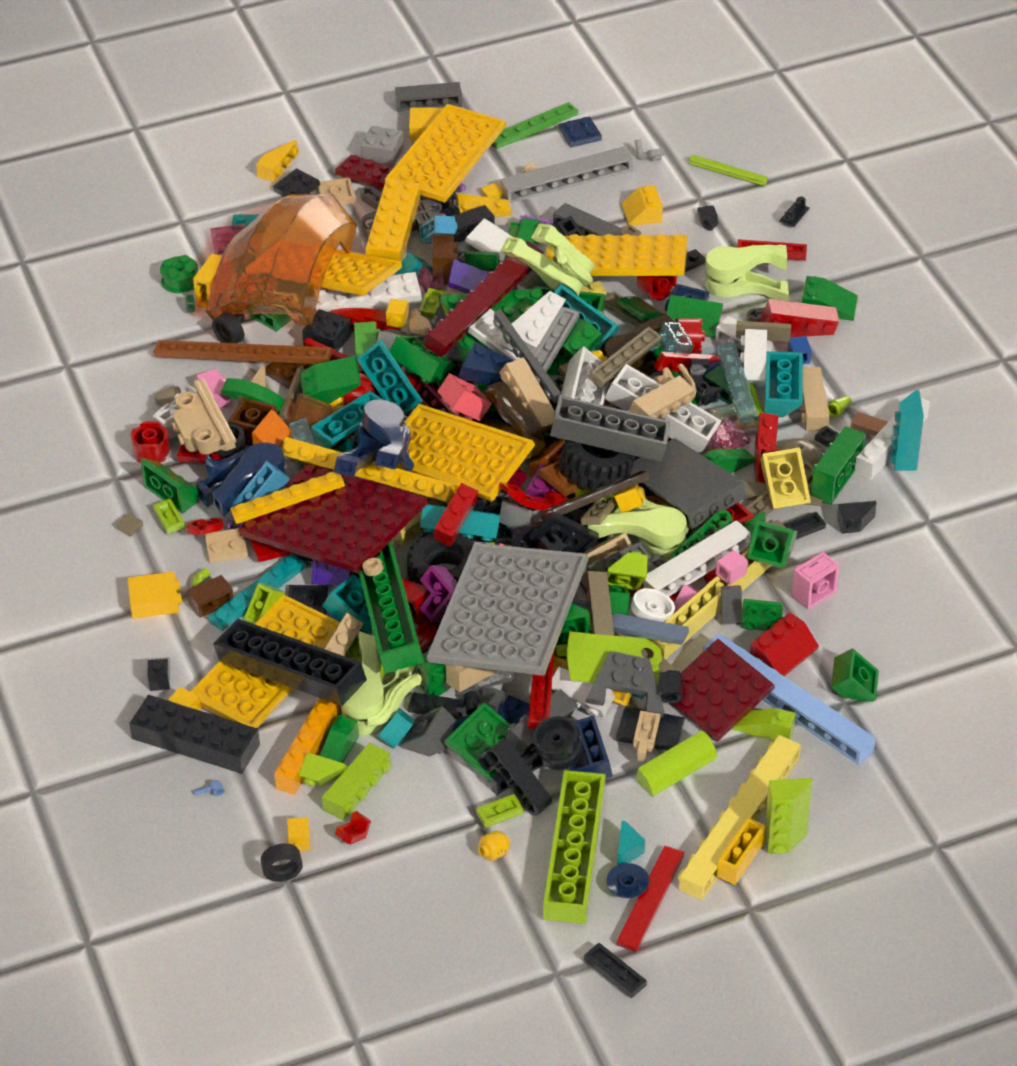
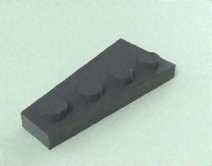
[579,542,651,594]

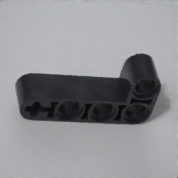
[478,739,552,816]

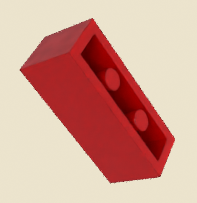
[433,483,478,547]

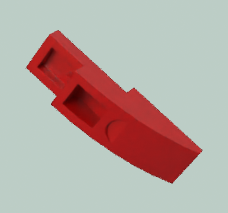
[330,308,401,332]
[754,413,779,483]

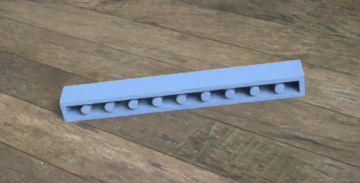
[703,633,876,765]

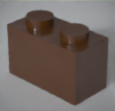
[187,575,234,618]

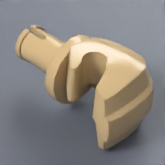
[408,309,432,335]

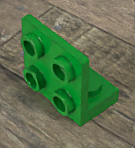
[741,599,783,631]

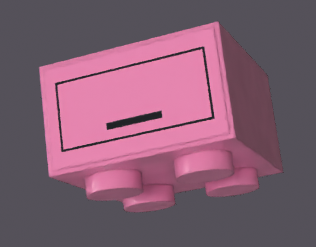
[792,552,839,610]

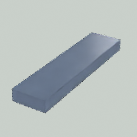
[612,613,689,645]

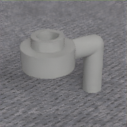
[635,139,665,161]

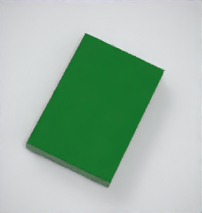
[666,295,723,338]

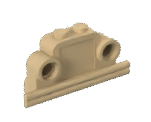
[171,378,236,454]

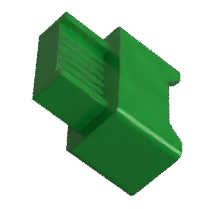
[508,218,540,245]

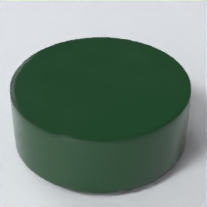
[185,295,195,313]

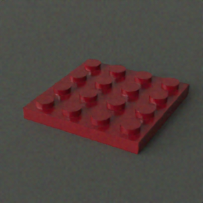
[671,638,775,742]

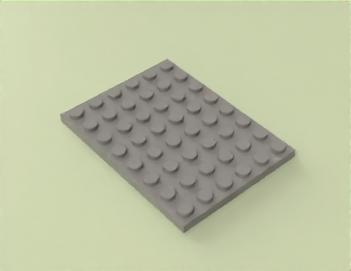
[427,543,588,675]

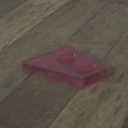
[710,418,751,449]

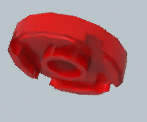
[186,518,224,535]

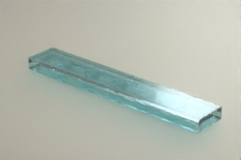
[717,343,759,423]

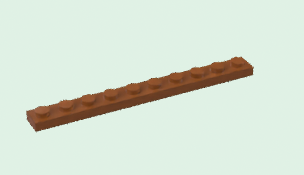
[153,340,332,364]

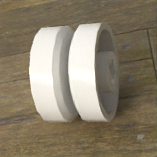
[628,588,675,622]

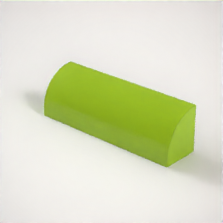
[637,730,717,797]

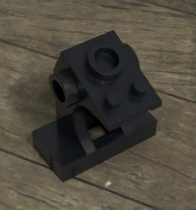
[687,358,723,406]

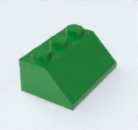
[389,335,456,384]
[140,458,199,514]
[554,603,589,659]

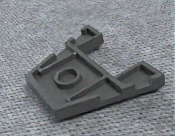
[585,651,665,718]

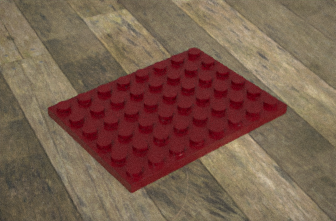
[238,464,428,573]

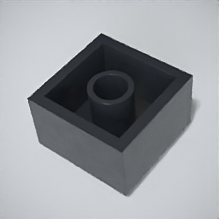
[302,309,351,351]

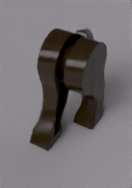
[600,314,692,384]
[473,381,545,459]

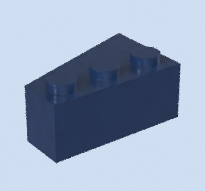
[458,343,514,386]
[570,715,613,778]

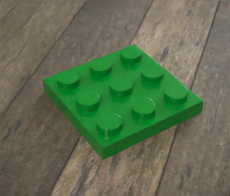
[444,702,511,783]

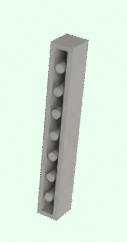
[500,146,632,203]

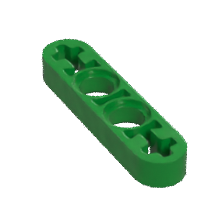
[672,510,733,559]

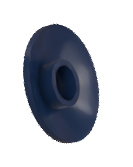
[606,863,649,899]

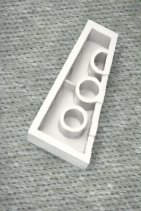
[499,291,566,355]

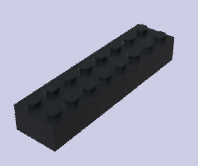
[213,619,367,706]

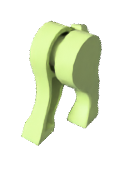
[500,223,594,296]
[705,245,789,301]
[588,487,689,561]
[341,631,422,736]

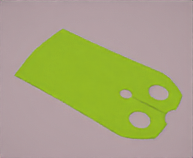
[567,632,662,687]

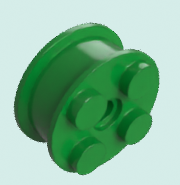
[160,255,198,293]

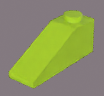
[731,708,796,740]

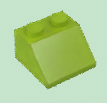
[606,551,648,591]

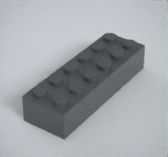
[550,395,671,462]

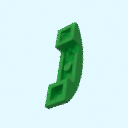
[220,378,285,415]

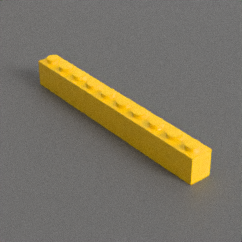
[281,437,457,506]

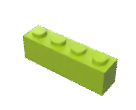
[322,742,391,821]

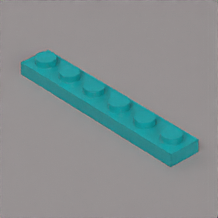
[208,553,306,631]

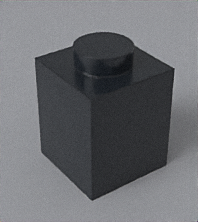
[659,670,683,704]

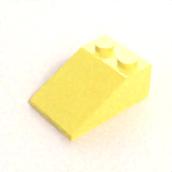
[760,448,811,509]

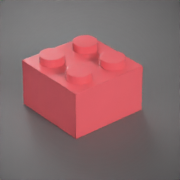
[437,374,492,421]

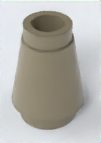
[154,386,181,404]

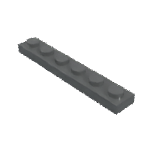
[493,309,561,405]

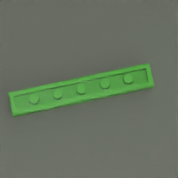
[492,102,578,149]

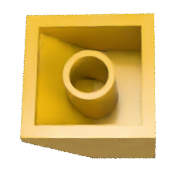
[622,185,663,226]

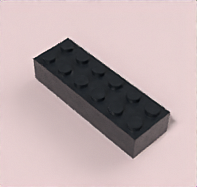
[129,694,260,774]

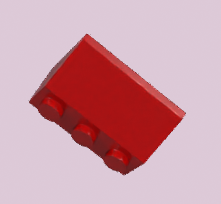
[750,612,819,676]

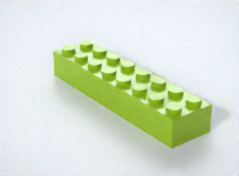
[543,770,606,924]

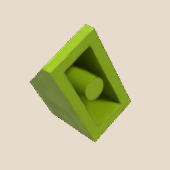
[244,583,285,624]
[299,752,348,787]

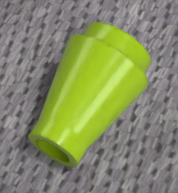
[827,395,852,417]

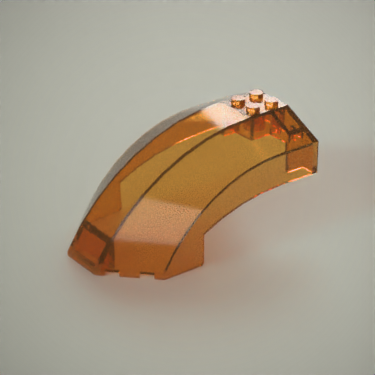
[205,193,357,325]

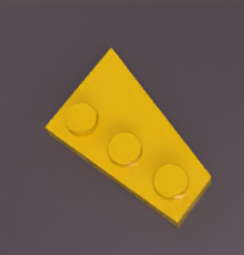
[457,193,511,217]

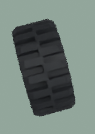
[560,439,635,491]
[407,533,474,586]

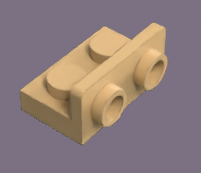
[205,528,248,563]

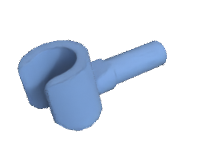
[194,780,225,796]

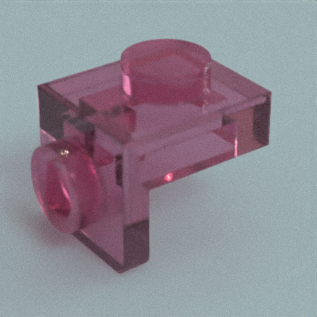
[417,266,444,293]

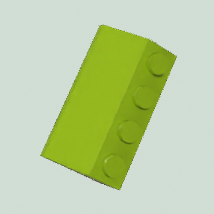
[765,778,812,854]

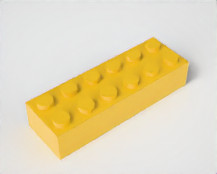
[366,179,420,261]

